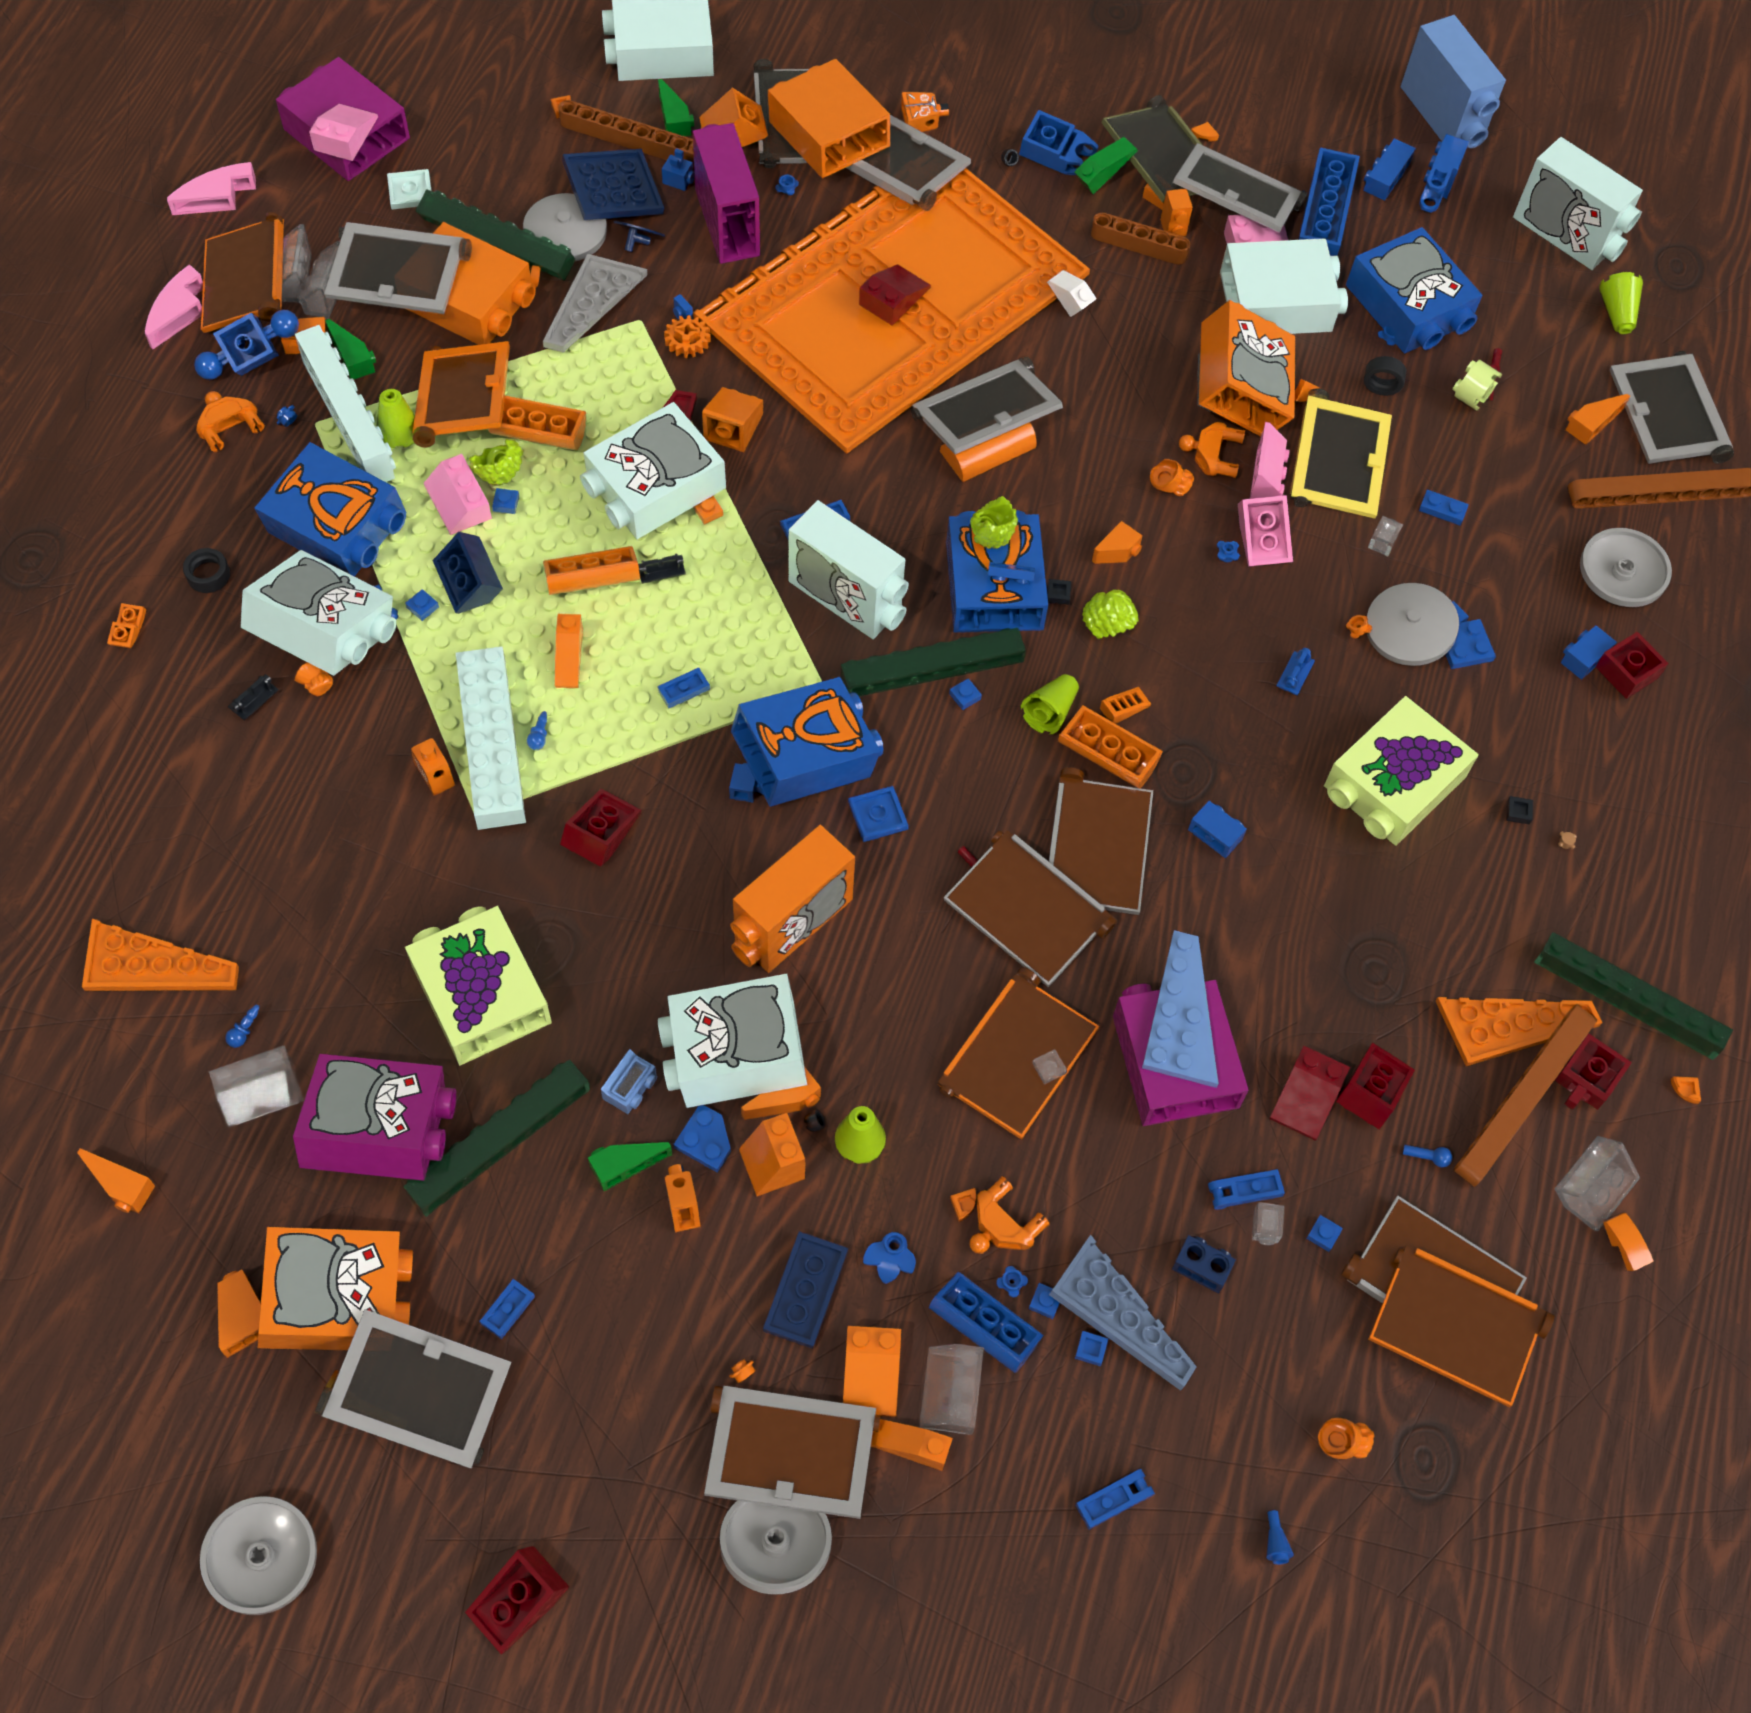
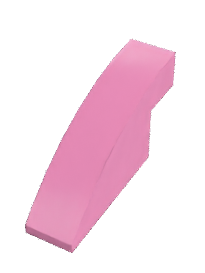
[167,162,256,215]
[145,265,203,349]

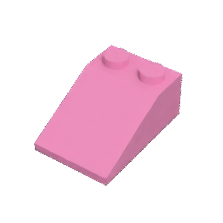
[309,104,378,161]
[1224,215,1288,243]
[1238,495,1293,567]

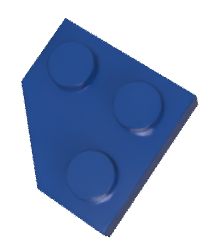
[1445,619,1496,669]
[673,1105,731,1173]

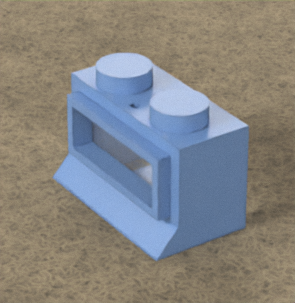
[601,1049,657,1114]

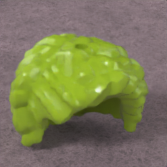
[469,439,523,486]
[970,496,1018,549]
[1082,590,1139,639]

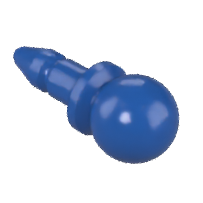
[527,711,547,750]
[225,1005,259,1048]

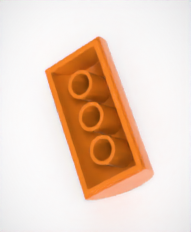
[489,396,586,450]
[940,410,1037,482]
[543,546,640,595]
[1058,705,1163,789]

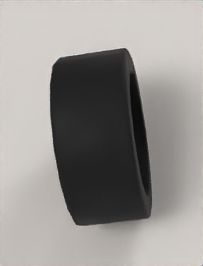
[1364,356,1407,396]
[183,548,230,593]

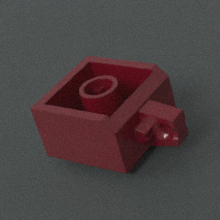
[1554,1033,1632,1110]

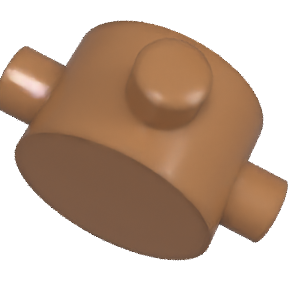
[1558,831,1577,850]

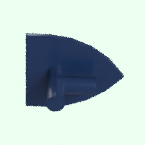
[614,221,665,252]

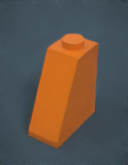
[218,1269,261,1358]

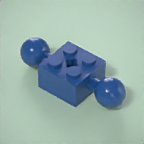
[194,310,299,380]

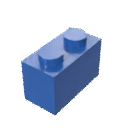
[1561,625,1617,680]
[1188,801,1247,858]

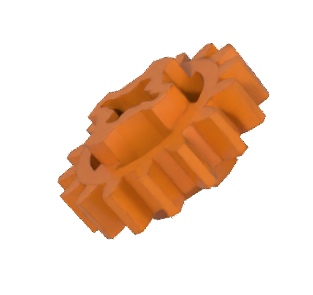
[664,315,711,358]

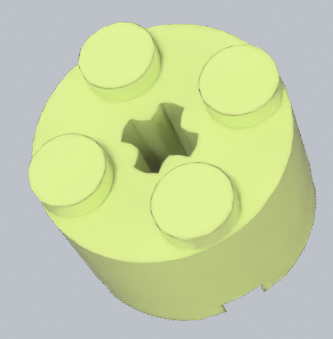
[1452,360,1502,410]

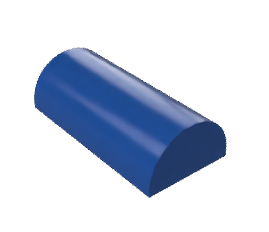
[929,1272,1044,1373]

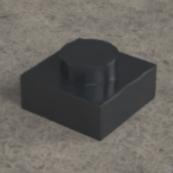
[1047,579,1071,605]
[1506,796,1533,825]

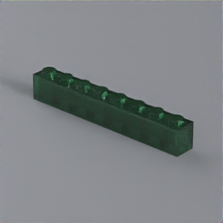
[416,189,575,281]
[840,628,1026,696]
[1534,932,1733,1060]
[403,1059,590,1217]

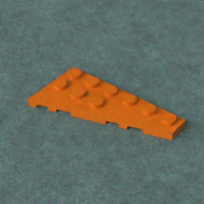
[82,919,239,991]
[1435,997,1603,1066]

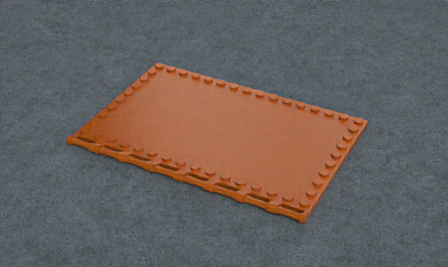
[693,148,1090,454]

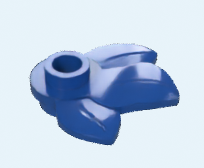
[863,1232,916,1284]

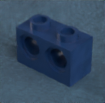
[1172,1235,1236,1294]

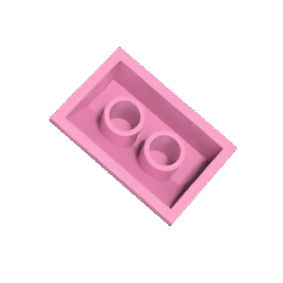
[1250,422,1289,499]
[424,454,492,535]

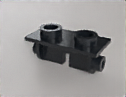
[638,553,686,584]
[228,674,279,721]

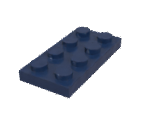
[763,1231,848,1349]

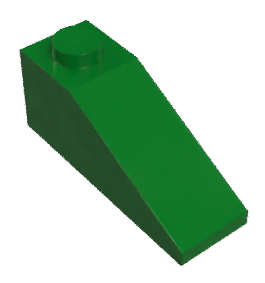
[658,79,694,137]
[1074,137,1138,195]
[325,319,376,380]
[588,1142,672,1191]

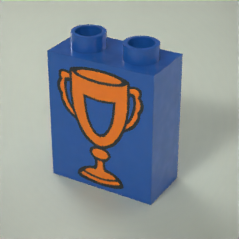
[254,442,407,576]
[946,510,1048,633]
[731,677,883,807]

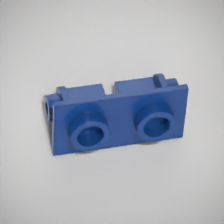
[1277,648,1315,695]

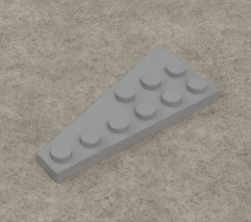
[543,254,647,352]

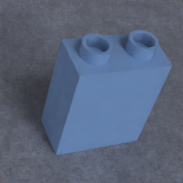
[1401,15,1506,148]

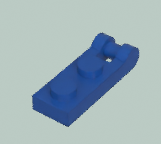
[1208,1169,1285,1210]
[1076,1469,1155,1530]

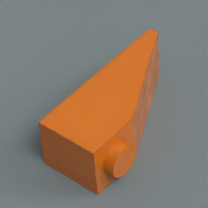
[1566,394,1630,445]
[555,614,583,688]
[741,1066,821,1120]
[77,1148,155,1213]
[871,1419,953,1471]

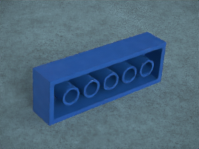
[1298,148,1360,256]

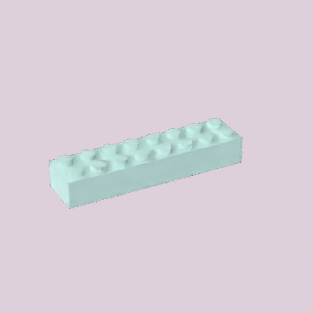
[295,325,396,482]
[456,647,526,830]

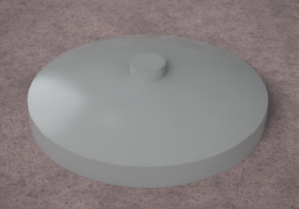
[523,193,607,262]
[1580,528,1672,607]
[1367,583,1459,666]
[200,1497,317,1615]
[720,1501,832,1594]

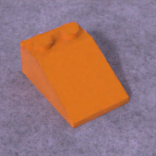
[843,1326,901,1417]

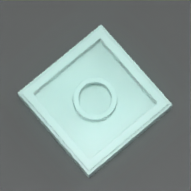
[387,169,433,210]

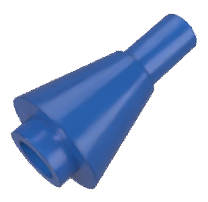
[1266,1510,1294,1565]

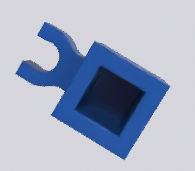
[662,149,695,191]
[729,763,763,803]

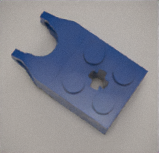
[1019,110,1099,175]
[1419,134,1469,213]

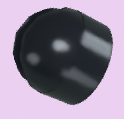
[1001,149,1019,166]
[804,1109,825,1132]

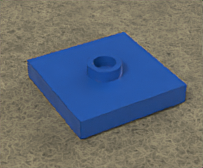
[848,786,908,842]

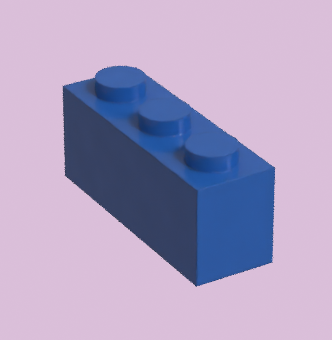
[1363,138,1416,201]

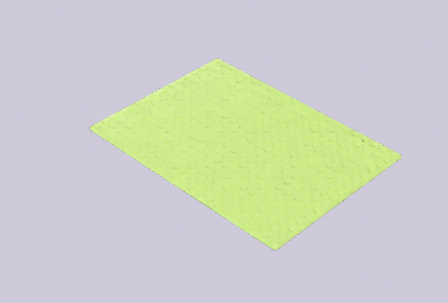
[315,320,822,813]

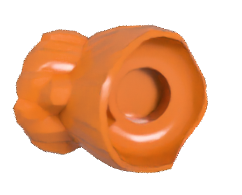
[1150,459,1194,496]
[295,662,333,697]
[1318,1417,1375,1459]

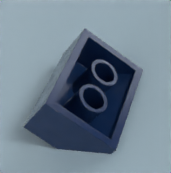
[432,532,503,614]

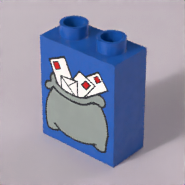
[1346,227,1483,354]

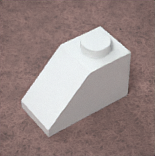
[1047,270,1096,317]

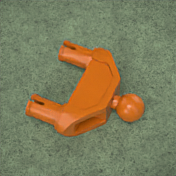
[196,391,264,452]
[1179,422,1245,478]
[969,1176,1050,1254]

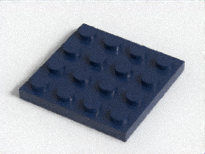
[562,149,664,220]

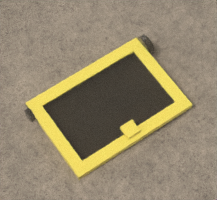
[1290,388,1392,519]

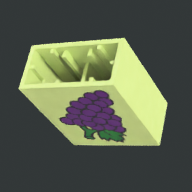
[1324,696,1479,846]
[405,906,552,1066]

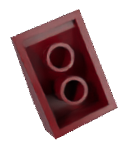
[859,264,931,326]
[560,789,642,867]
[1336,1042,1415,1130]
[1269,1045,1350,1141]
[465,1546,569,1654]

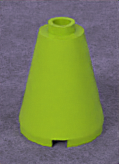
[1599,272,1643,334]
[376,389,415,448]
[1021,674,1079,734]
[835,1106,886,1164]

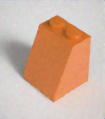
[699,88,768,147]
[702,387,763,452]
[739,1113,805,1196]

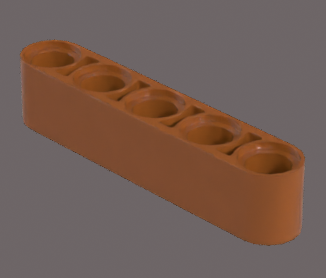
[1091,212,1190,265]

